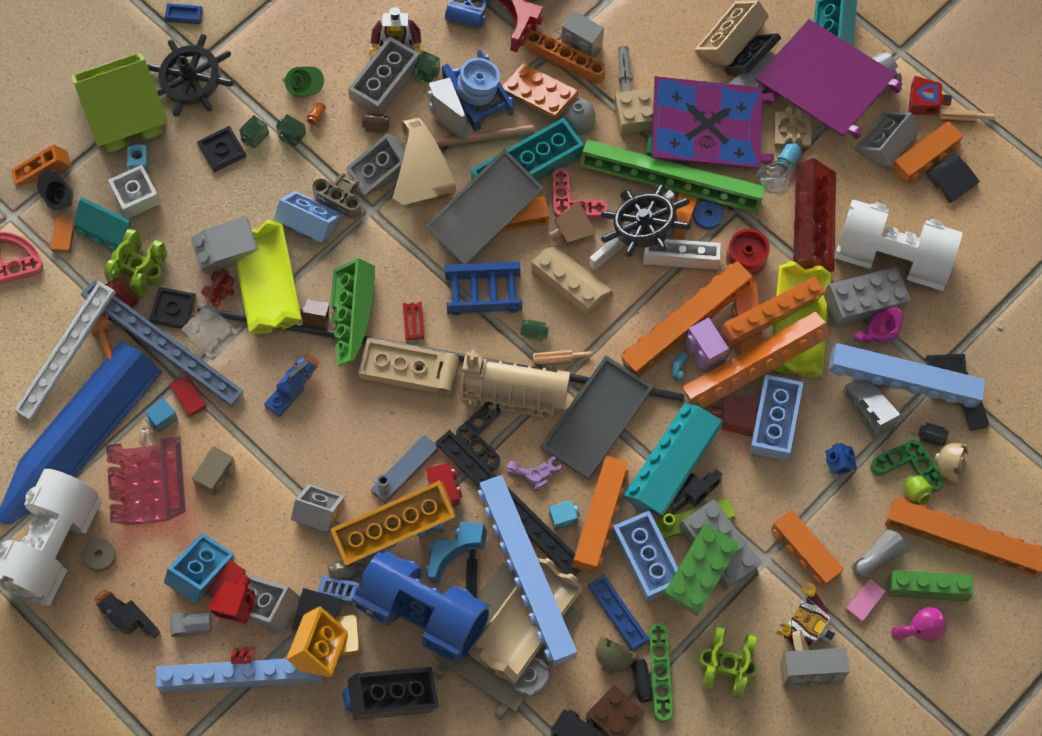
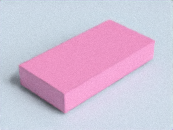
[846,579,886,623]

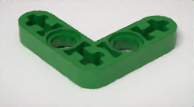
[870,440,943,493]

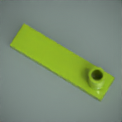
[655,498,736,540]

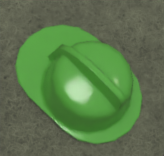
[282,66,324,96]

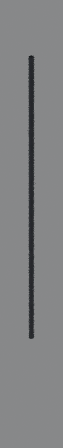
[197,306,684,402]

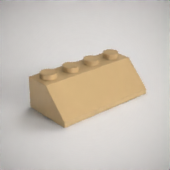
[695,1,769,66]
[531,245,613,317]

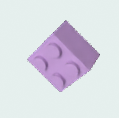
[685,318,729,374]

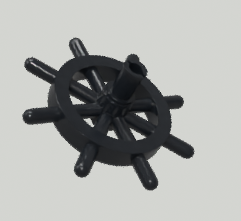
[147,34,234,117]
[601,185,691,257]

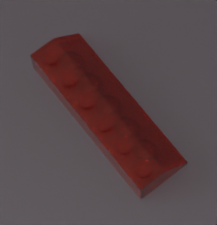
[793,158,836,272]

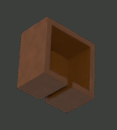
[586,684,645,736]

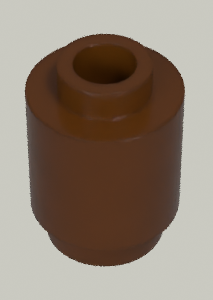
[362,113,389,132]

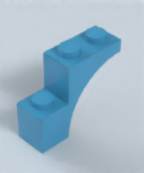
[426,522,487,583]

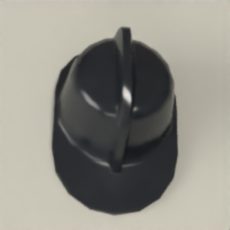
[37,170,73,210]

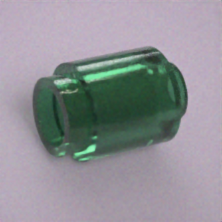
[520,319,549,341]

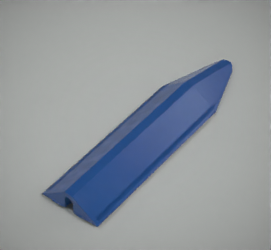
[0,342,162,525]

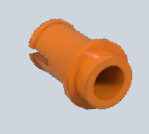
[307,102,326,126]

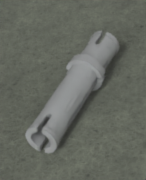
[618,46,633,92]

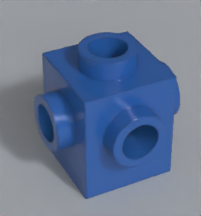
[825,443,857,475]

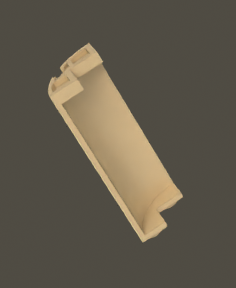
[468,558,583,684]

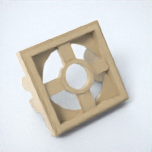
[774,106,811,148]

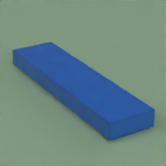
[588,575,649,652]

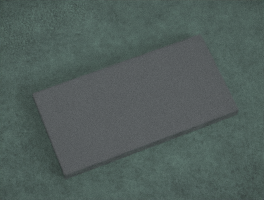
[425,149,544,264]
[540,356,654,480]

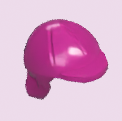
[854,307,903,343]
[891,607,947,642]

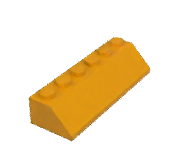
[330,480,455,566]

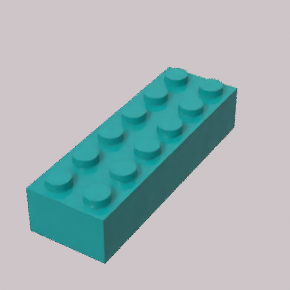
[471,118,584,181]

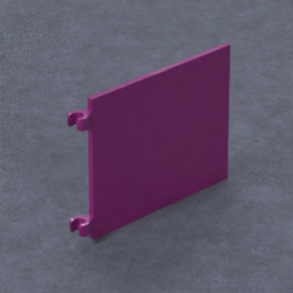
[755,19,902,139]

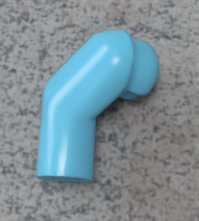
[671,352,688,381]

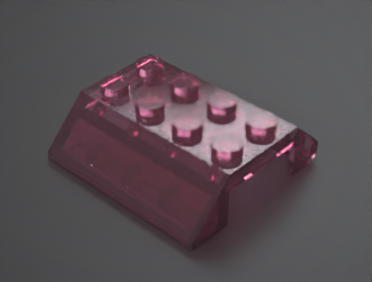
[106,437,186,525]

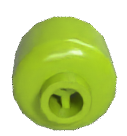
[903,476,932,505]

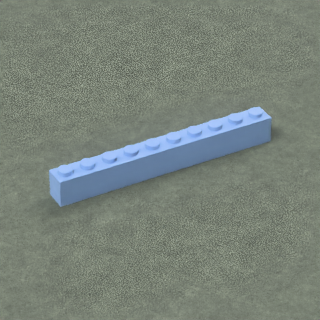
[477,475,577,667]

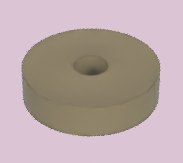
[83,539,116,572]

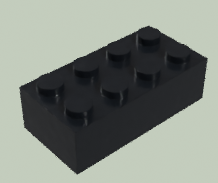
[347,667,439,721]

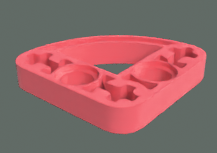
[0,232,43,284]

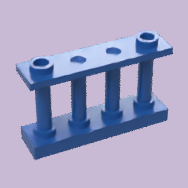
[442,49,515,131]
[445,262,523,315]

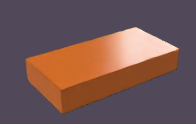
[50,215,75,253]

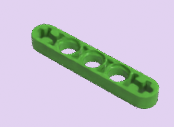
[649,623,673,723]

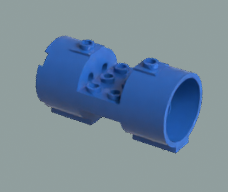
[352,550,491,664]

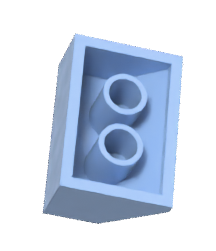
[274,191,343,242]

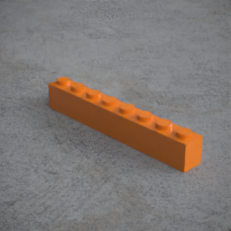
[621,261,753,377]
[682,312,831,409]
[885,498,1042,578]

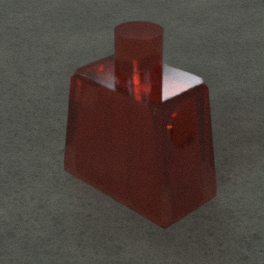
[711,395,756,436]

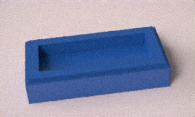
[164,3,203,25]

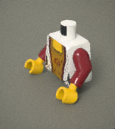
[369,8,424,57]
[776,583,836,646]

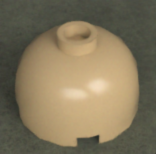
[934,443,968,483]

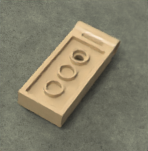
[359,338,459,394]

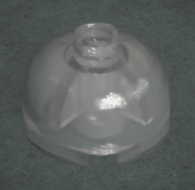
[757,160,795,195]

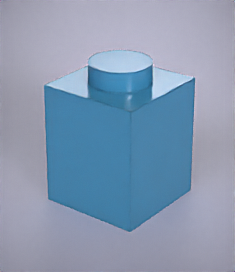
[145,398,178,432]

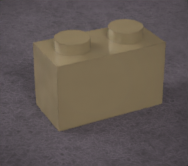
[192,446,236,495]

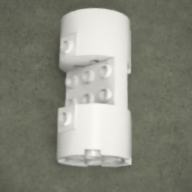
[834,199,962,291]
[0,469,103,606]

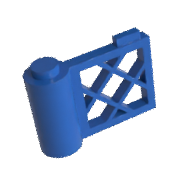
[445,0,489,28]

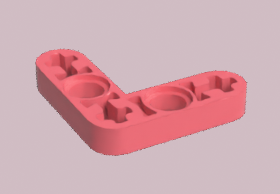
[553,168,608,219]

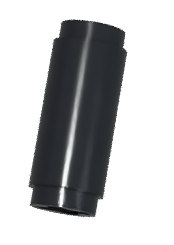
[631,659,653,703]

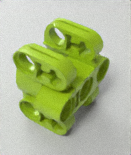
[104,228,167,297]
[698,626,758,698]

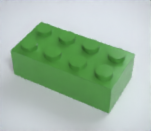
[662,523,740,616]

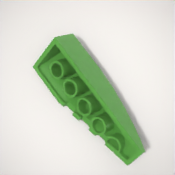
[331,258,375,367]

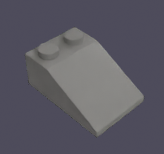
[427,78,468,142]
[346,133,405,196]
[191,216,258,275]
[244,574,300,633]

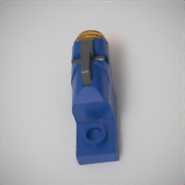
[264,353,319,417]

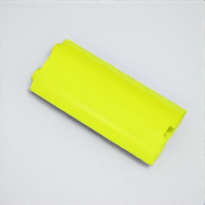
[236,220,302,334]
[772,261,832,378]

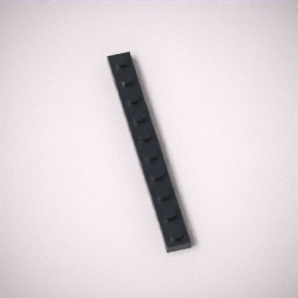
[435,429,582,576]

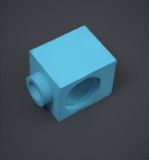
[127,144,149,173]
[548,500,580,531]

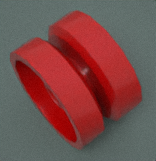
[726,229,770,276]

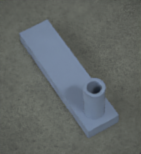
[371,435,439,504]

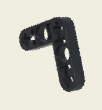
[456,402,501,471]

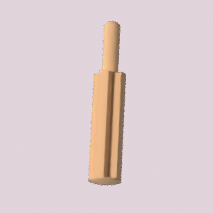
[939,109,995,121]
[533,350,591,365]

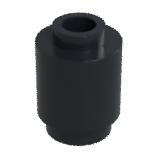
[918,422,949,446]

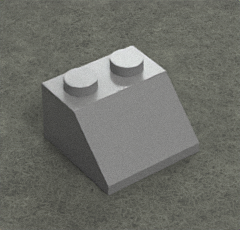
[291,484,345,532]

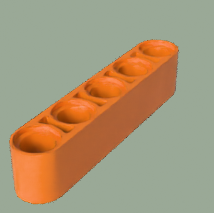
[526,30,605,84]

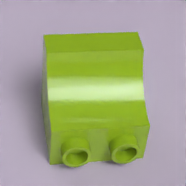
[71,52,168,152]

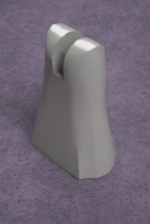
[852,529,910,577]

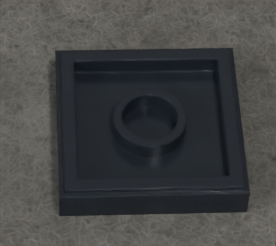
[197,126,247,172]
[149,287,196,330]

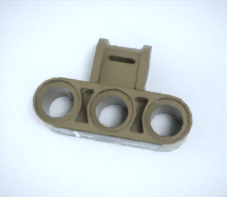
[312,173,362,218]

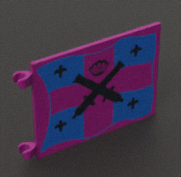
[651,76,775,169]

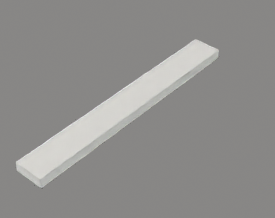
[14,281,116,421]

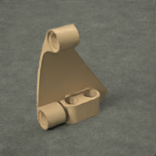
[392,117,456,208]

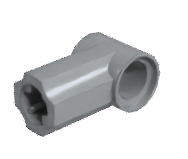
[170,612,211,637]

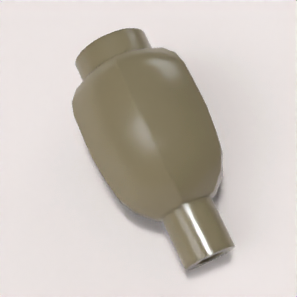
[328,560,366,579]

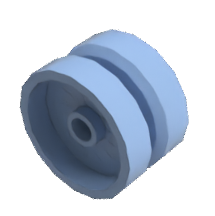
[456,58,500,106]

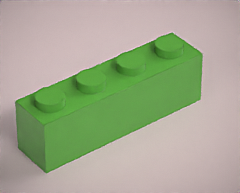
[888,570,973,601]

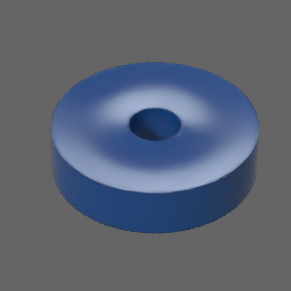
[693,200,723,230]

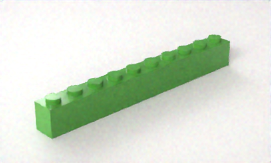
[580,140,765,213]

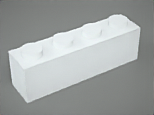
[643,239,721,270]

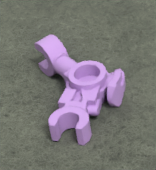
[506,456,562,490]

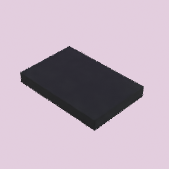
[724,33,781,75]

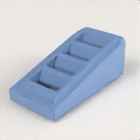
[317,576,361,605]

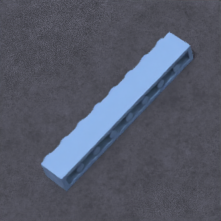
[828,343,985,407]
[156,659,323,693]

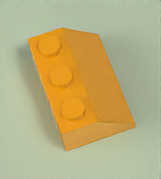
[287,606,348,677]

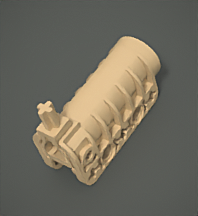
[460,350,570,418]

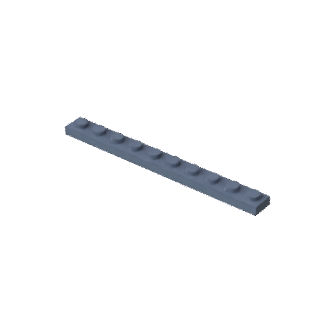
[81,280,243,407]

